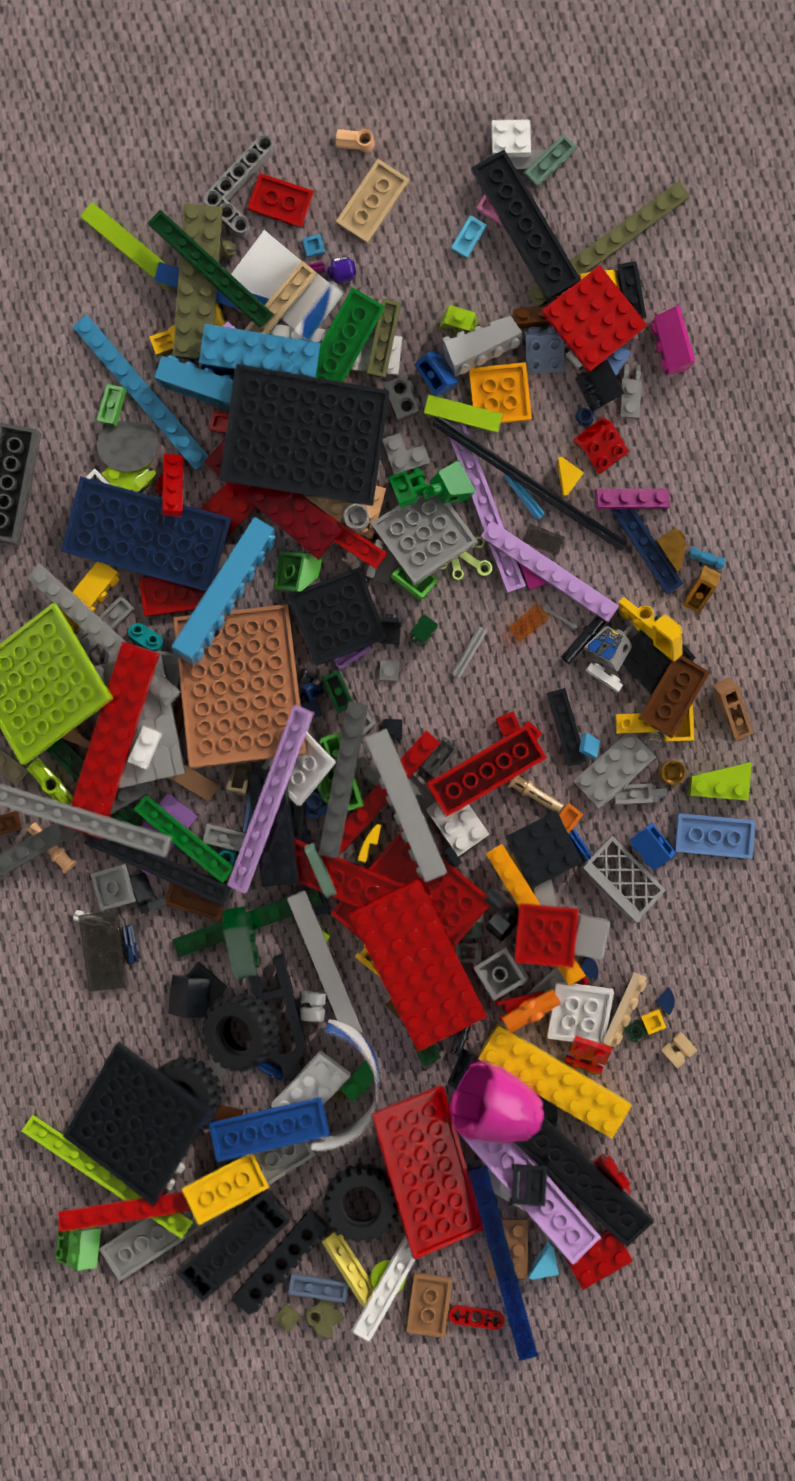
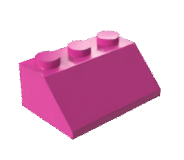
[650,305,695,376]

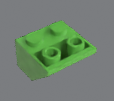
[55,1227,101,1271]

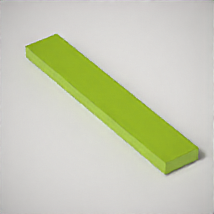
[80,202,171,290]

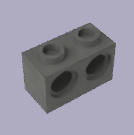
[384,375,421,423]

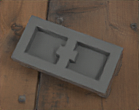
[420,737,459,778]

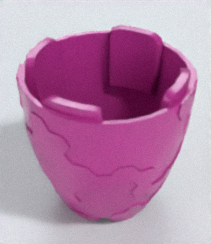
[450,1061,543,1143]

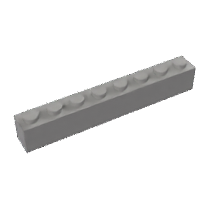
[363,729,447,882]

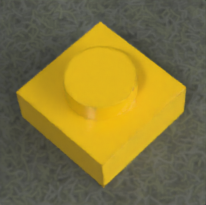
[641,1009,667,1035]

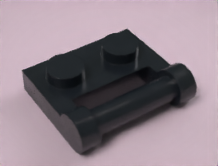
[509,1164,547,1207]

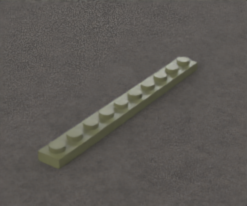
[526,181,690,307]

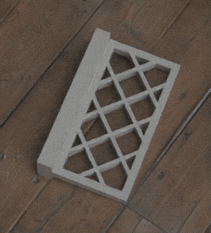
[578,836,666,923]

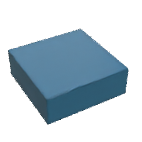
[302,234,325,258]
[579,733,600,759]

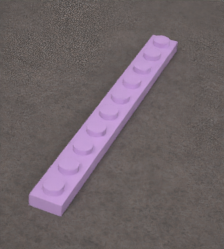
[445,420,526,593]
[227,706,313,893]

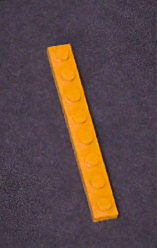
[486,844,586,986]

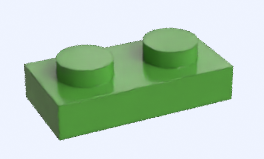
[97,384,127,426]

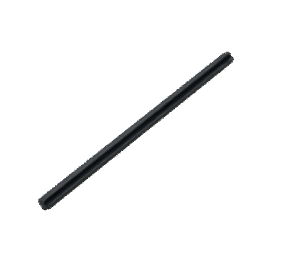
[432,416,627,551]

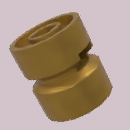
[658,760,686,785]

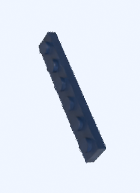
[610,488,683,595]

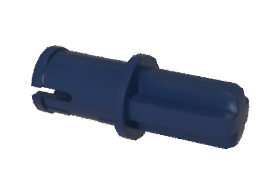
[122,925,139,964]

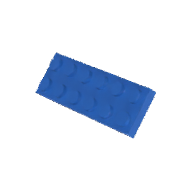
[209,1096,330,1162]

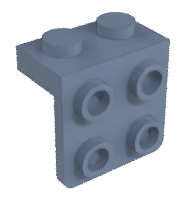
[524,326,564,374]

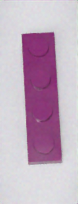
[594,488,670,510]

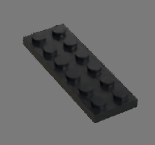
[247,769,300,887]

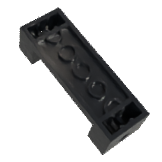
[177,1189,292,1302]

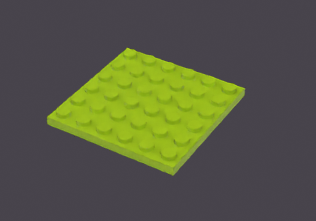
[0,603,113,765]

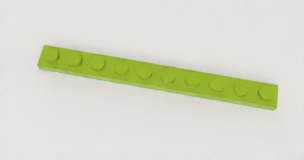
[21,1115,193,1239]

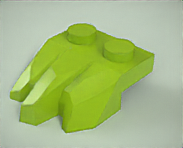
[101,460,158,493]

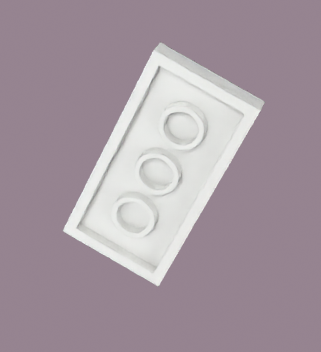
[271,1050,350,1108]

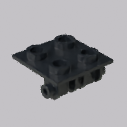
[575,359,625,411]

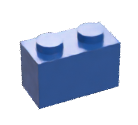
[414,351,458,396]
[629,822,675,871]

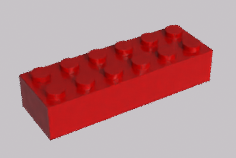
[426,724,547,817]

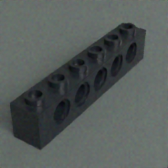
[232,1208,328,1315]

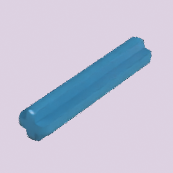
[504,474,545,520]

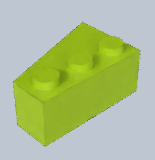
[687,762,752,801]

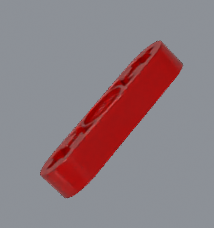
[449,1305,505,1330]

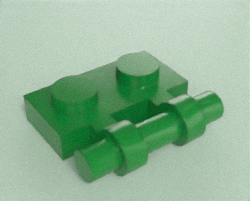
[388,467,431,508]

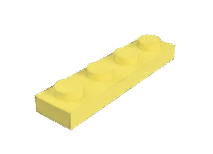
[321,1231,375,1307]

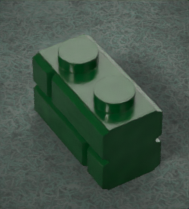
[410,614,438,647]
[322,670,353,714]

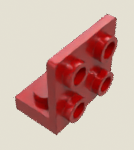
[573,417,629,474]
[593,1154,632,1194]

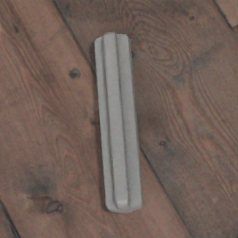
[451,627,487,679]

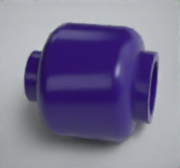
[327,257,356,284]

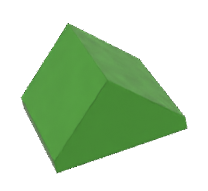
[391,566,439,603]

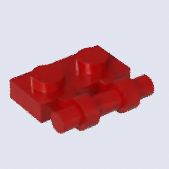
[564,1035,612,1074]

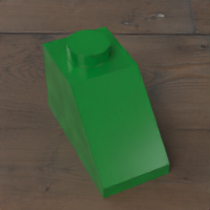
[339,1059,381,1102]

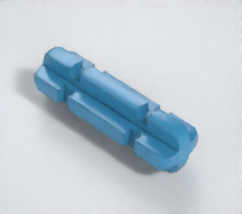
[688,547,726,569]

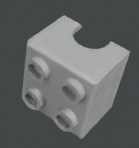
[575,913,610,960]

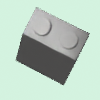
[473,944,529,1000]

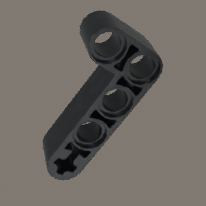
[484,888,519,941]

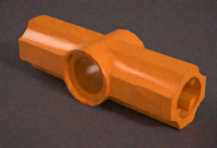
[502,989,561,1033]

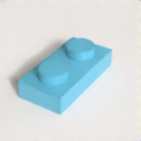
[451,215,487,259]

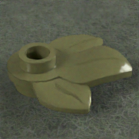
[305,1299,344,1338]

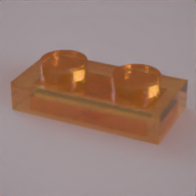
[508,603,549,643]

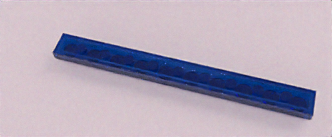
[468,1165,538,1361]

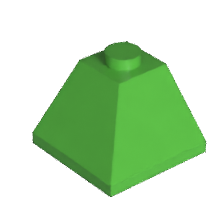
[273,552,322,592]

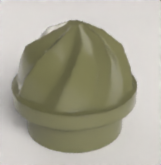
[220,240,236,260]

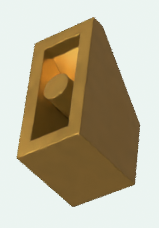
[656,528,686,573]
[683,565,721,614]

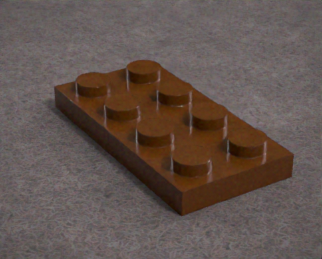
[638,655,710,738]

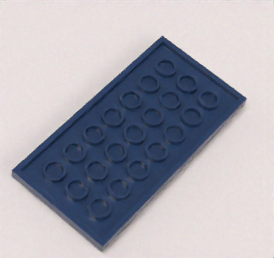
[61,476,232,592]

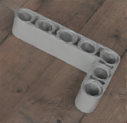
[204,135,274,238]

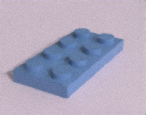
[674,813,756,859]

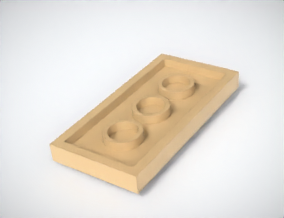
[336,159,409,245]

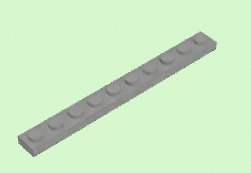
[27,563,181,707]
[0,784,172,857]

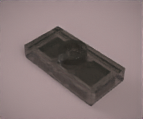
[523,523,565,556]

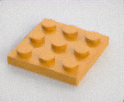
[469,362,532,424]

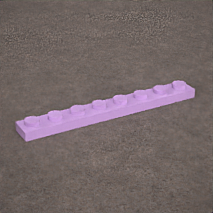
[480,520,619,623]

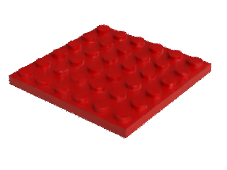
[331,830,489,948]

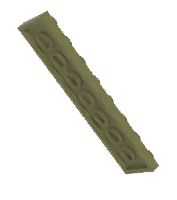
[173,204,223,360]

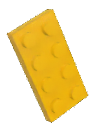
[182,1154,269,1225]

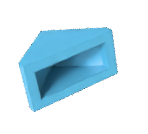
[528,1241,559,1280]

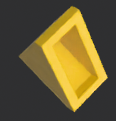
[557,457,584,498]

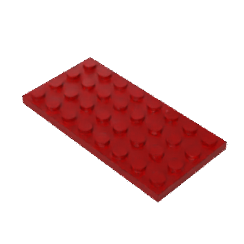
[349,878,487,1052]
[370,1085,484,1260]

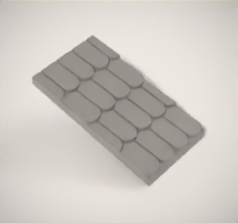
[94,650,185,788]

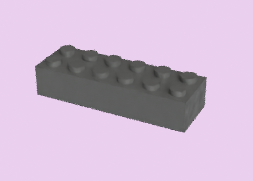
[0,423,42,546]

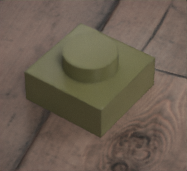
[273,1303,301,1332]

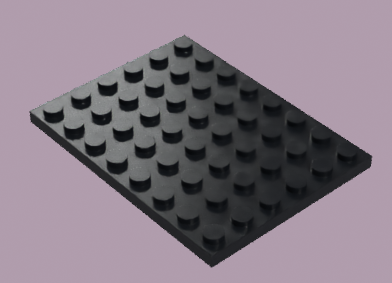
[219,364,390,506]

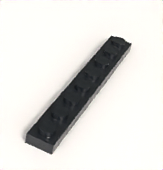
[84,835,232,906]

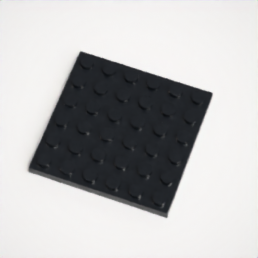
[63,1042,212,1206]

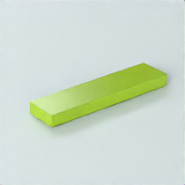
[424,395,503,434]

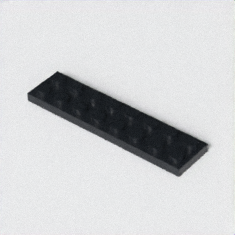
[471,149,581,301]
[514,1116,654,1247]

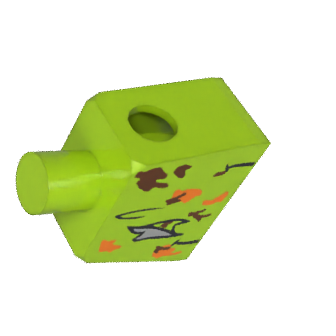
[439,305,478,335]

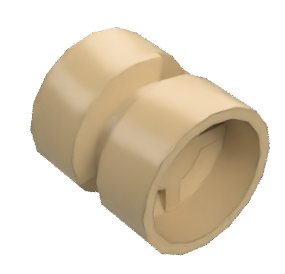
[661,1032,698,1069]

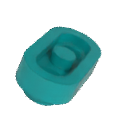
[128,623,163,651]

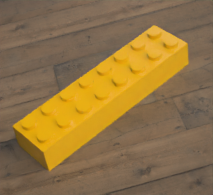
[477,1023,632,1139]

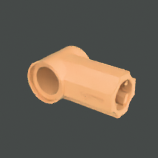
[336,129,374,153]

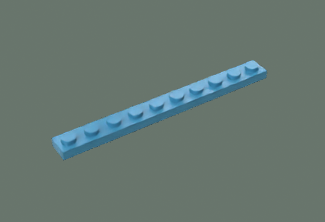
[72,314,209,471]

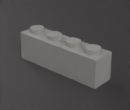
[442,316,522,377]

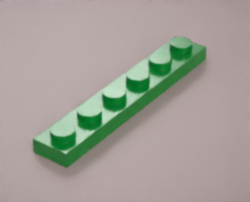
[134,795,234,883]

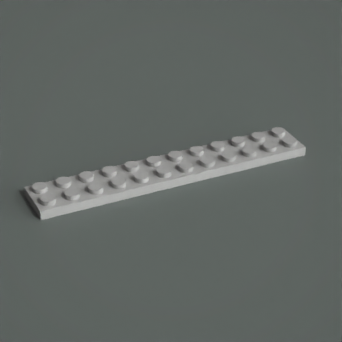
[99,1141,316,1282]

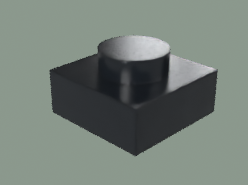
[383,719,403,739]

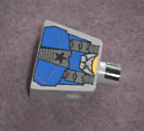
[584,623,632,672]

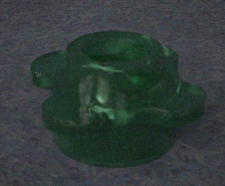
[624,1019,647,1043]

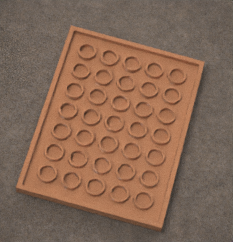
[173,604,306,769]

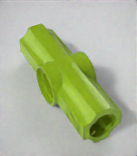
[26,758,74,805]

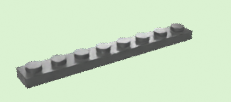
[319,702,368,858]

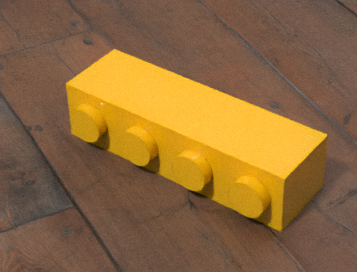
[59,562,121,632]

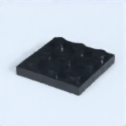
[622,616,696,695]
[505,811,583,889]

